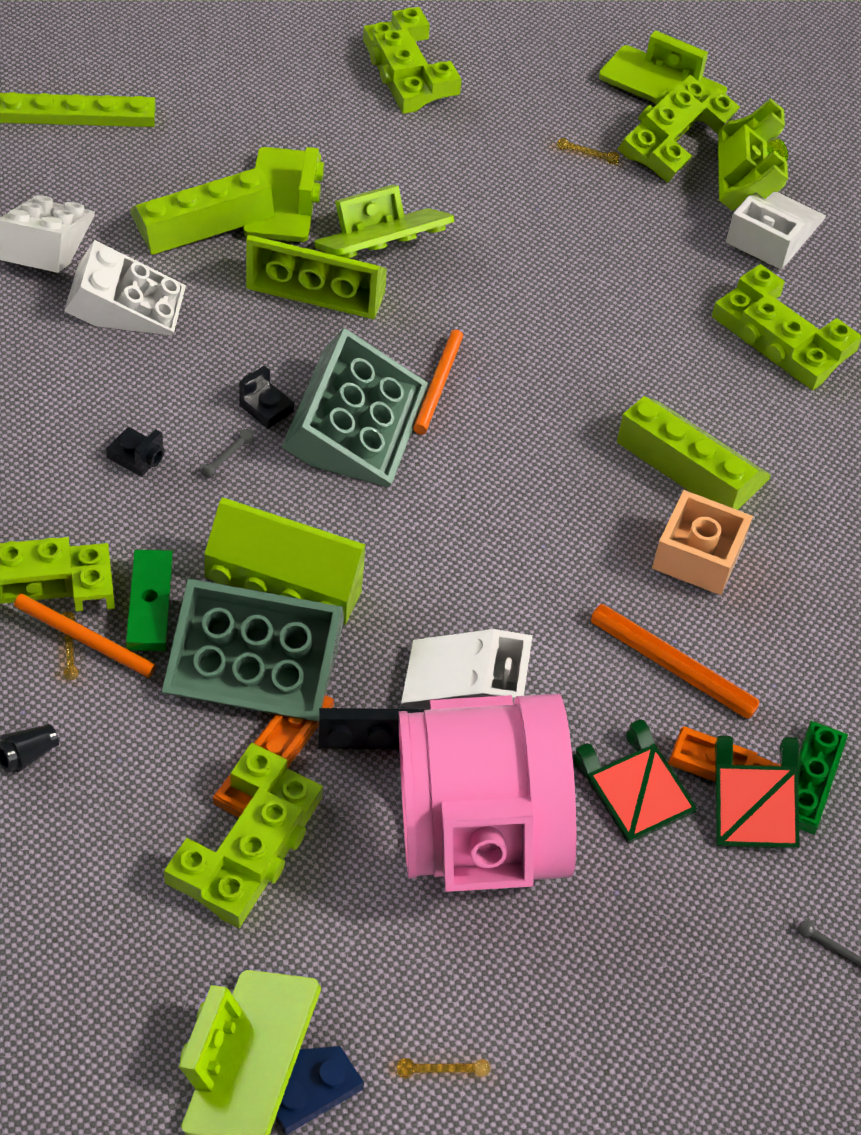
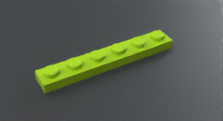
[0,92,156,127]

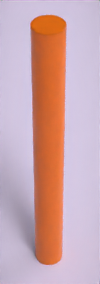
[413,329,463,435]
[14,593,156,678]

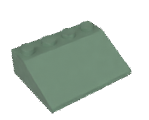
[282,328,429,487]
[162,578,344,722]

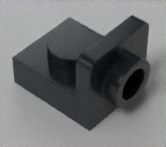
[239,366,294,429]
[106,427,165,477]

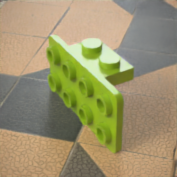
[599,30,727,122]
[243,147,324,242]
[314,184,454,258]
[179,970,321,1135]

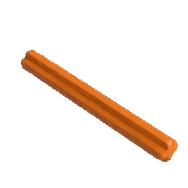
[591,604,760,719]

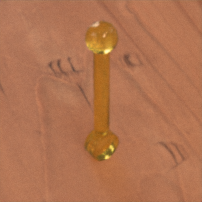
[557,137,620,165]
[62,612,79,680]
[397,1058,491,1079]

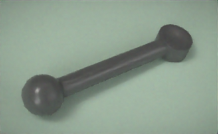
[202,429,254,478]
[798,920,861,967]

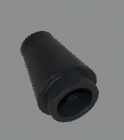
[0,724,59,773]

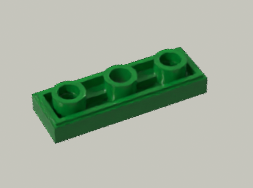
[126,549,173,651]
[798,720,848,835]

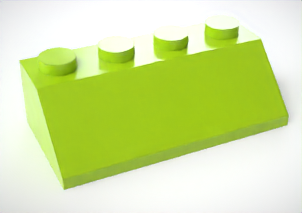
[130,167,275,255]
[246,235,387,319]
[616,396,771,510]
[204,497,366,625]

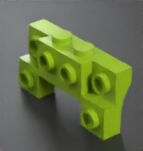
[363,7,462,114]
[617,75,740,183]
[718,98,788,211]
[711,264,861,391]
[0,537,115,612]
[164,742,323,928]

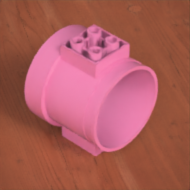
[398,694,576,892]

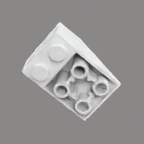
[726,192,826,270]
[0,195,95,273]
[64,240,186,336]
[401,629,532,709]

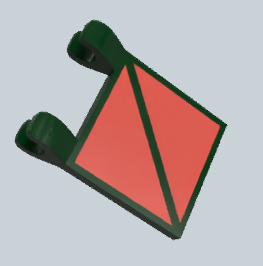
[572,719,697,844]
[715,735,800,849]

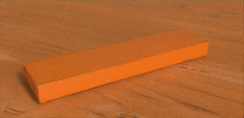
[213,695,334,818]

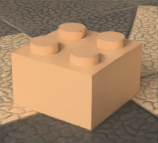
[652,490,753,595]

